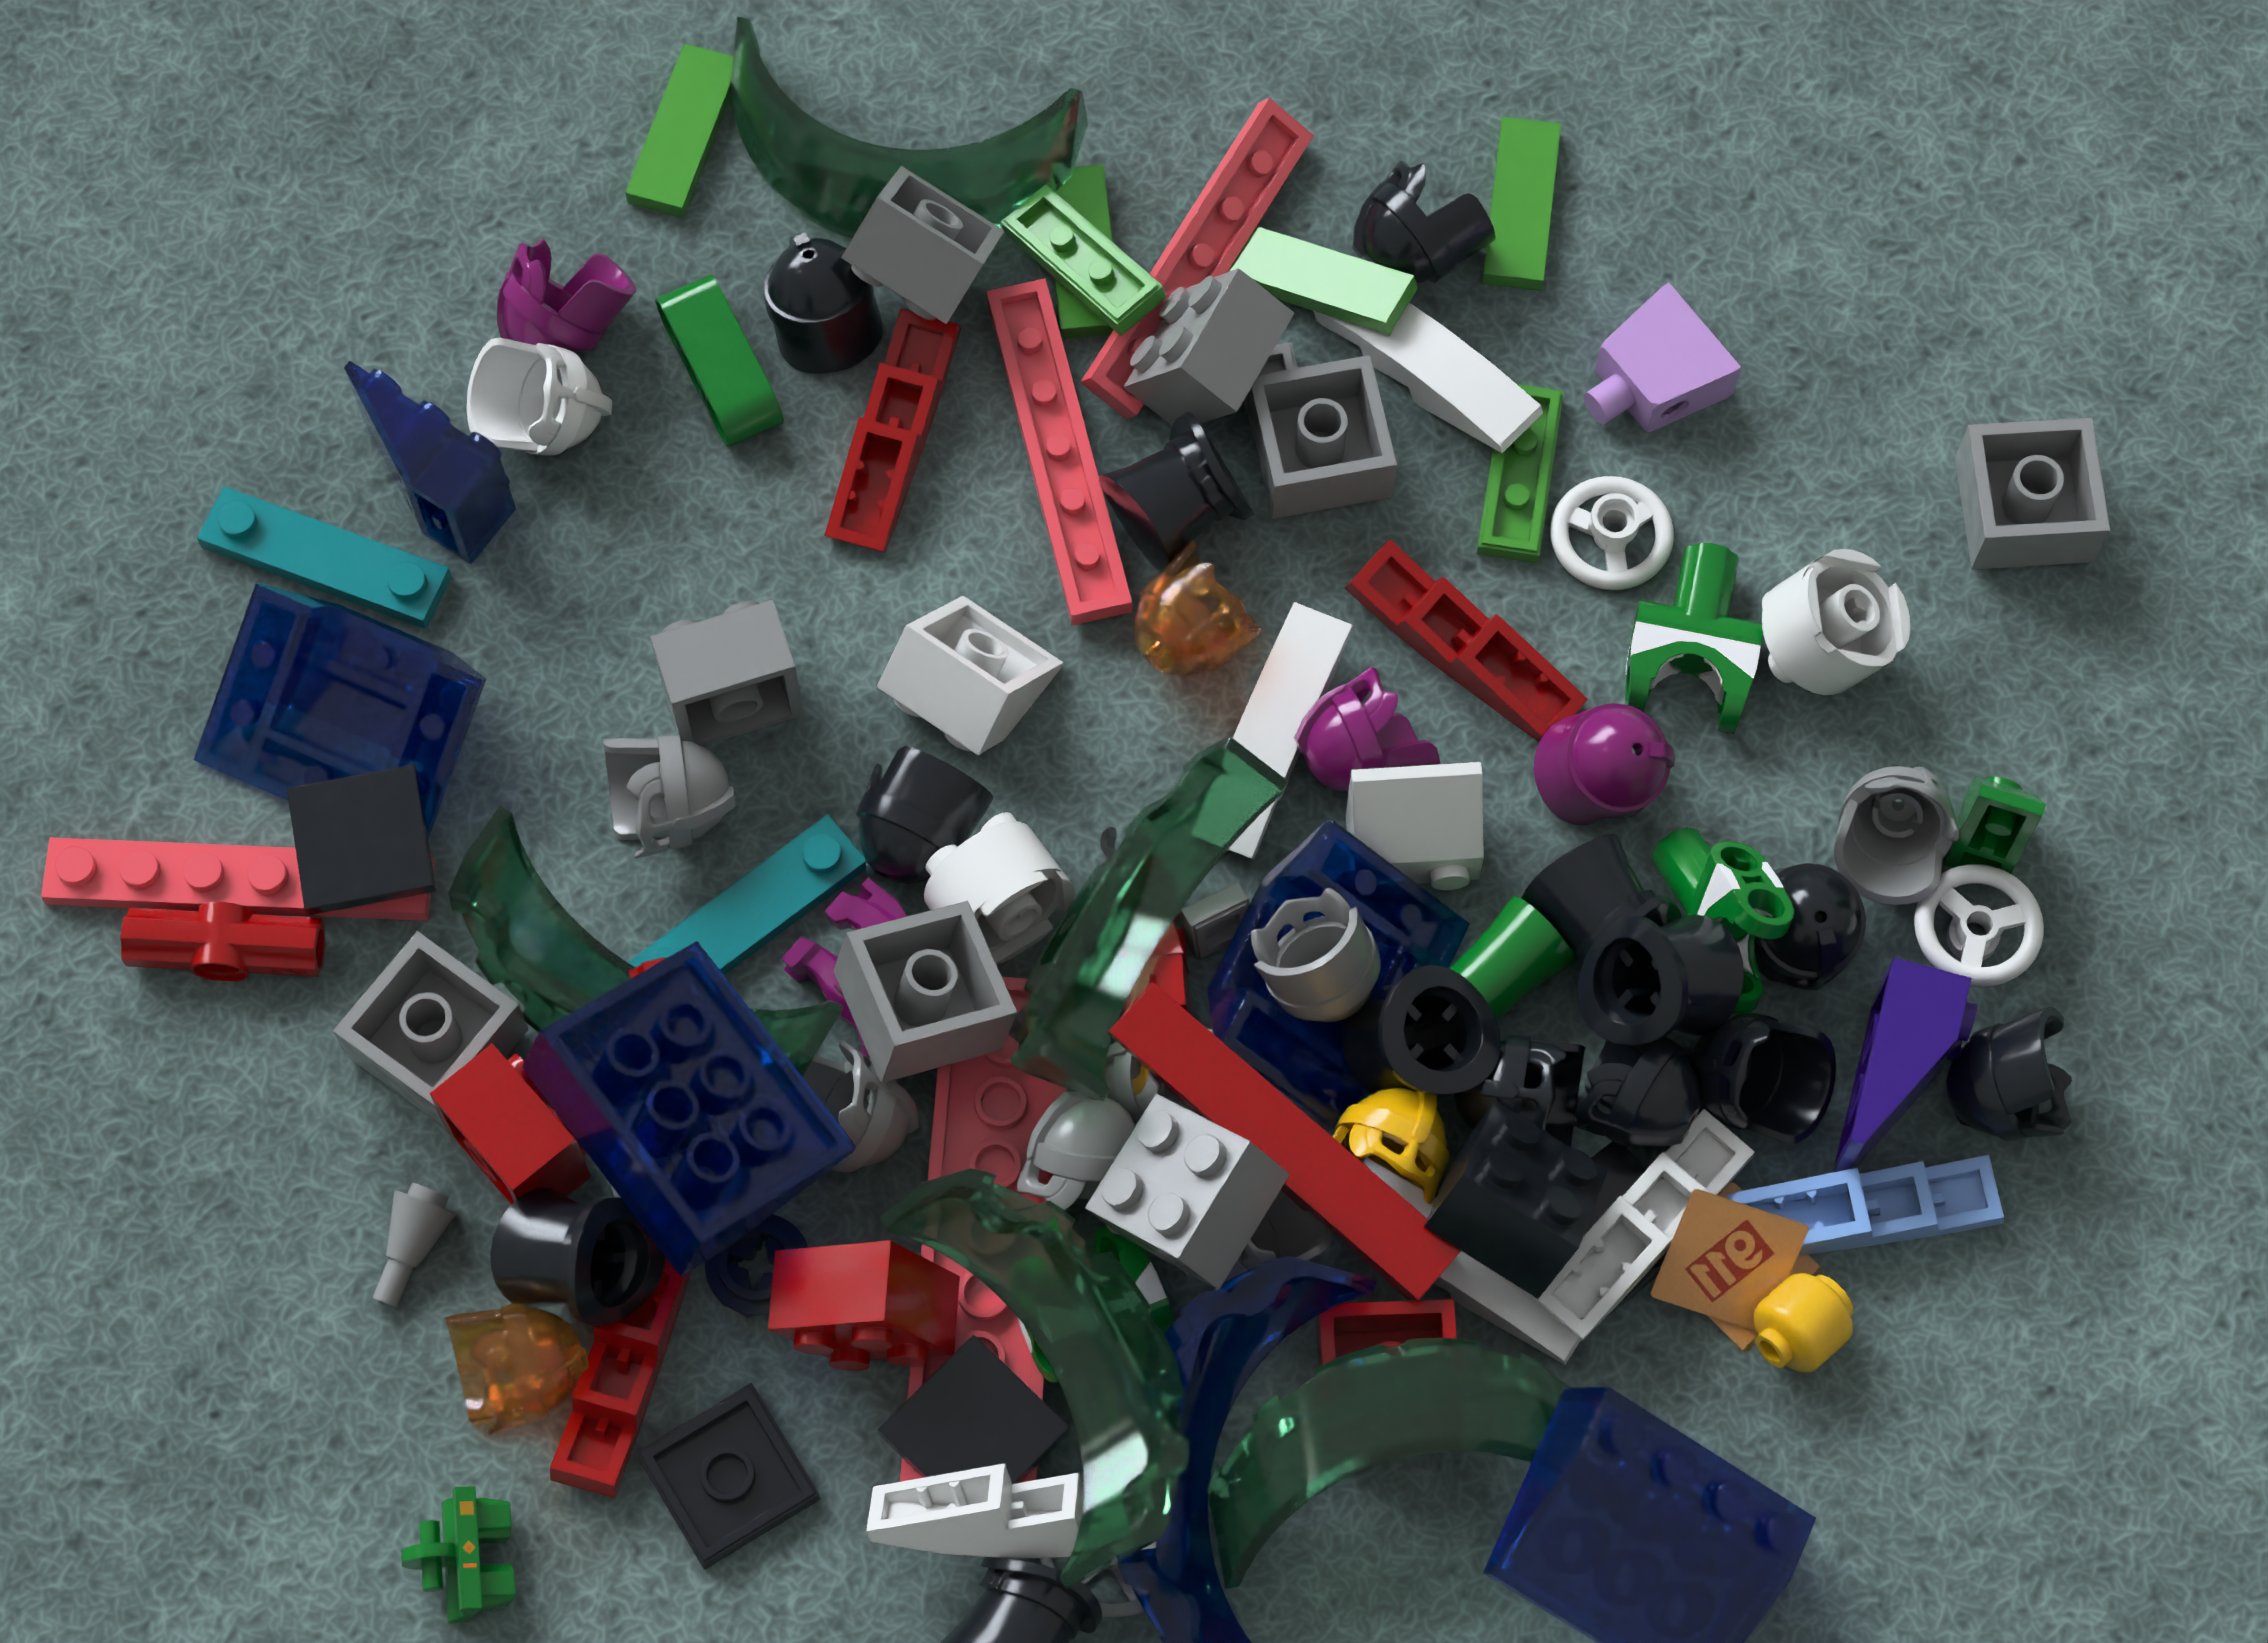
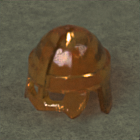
[1133,540,1262,677]
[444,1302,589,1435]

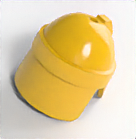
[1332,1088,1450,1204]

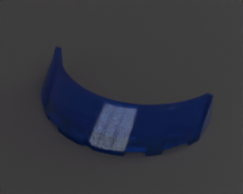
[1104,1256,1377,1643]

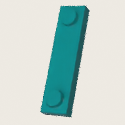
[197,486,452,629]
[623,814,866,998]

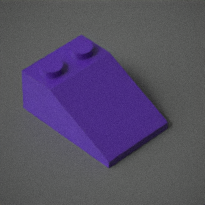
[1832,958,1977,1173]

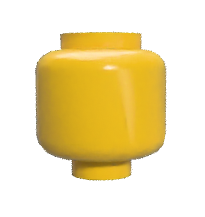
[1753,1273,1854,1373]

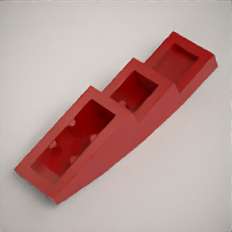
[824,308,962,553]
[1344,539,1588,742]
[550,1222,701,1498]

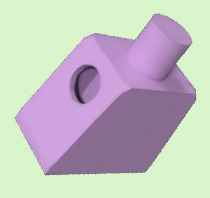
[1583,283,1741,432]

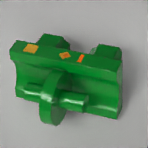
[401,1486,516,1624]

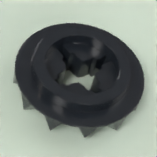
[705,1212,809,1318]

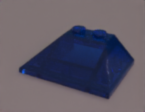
[194,583,486,839]
[1207,820,1470,1129]

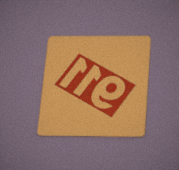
[1651,1189,1809,1331]

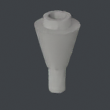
[372,1182,456,1307]

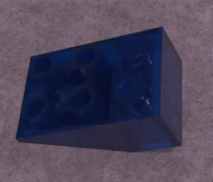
[344,361,516,564]

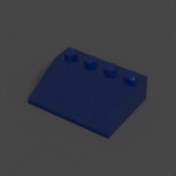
[522,941,856,1277]
[1483,1387,1816,1643]

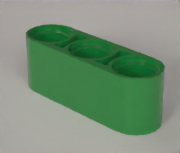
[655,275,784,447]

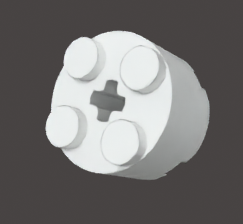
[1762,549,1910,695]
[924,812,1075,964]

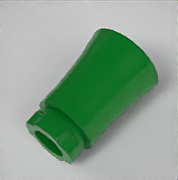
[1449,896,1575,1021]

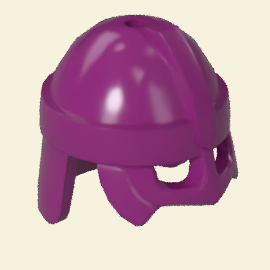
[497,239,636,355]
[1294,667,1440,793]
[1533,703,1675,825]

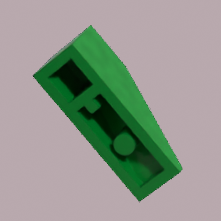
[1944,775,2046,874]

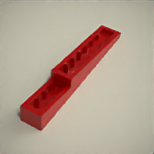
[1107,982,1461,1300]

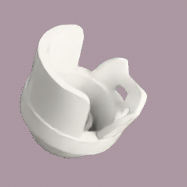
[466,338,612,456]

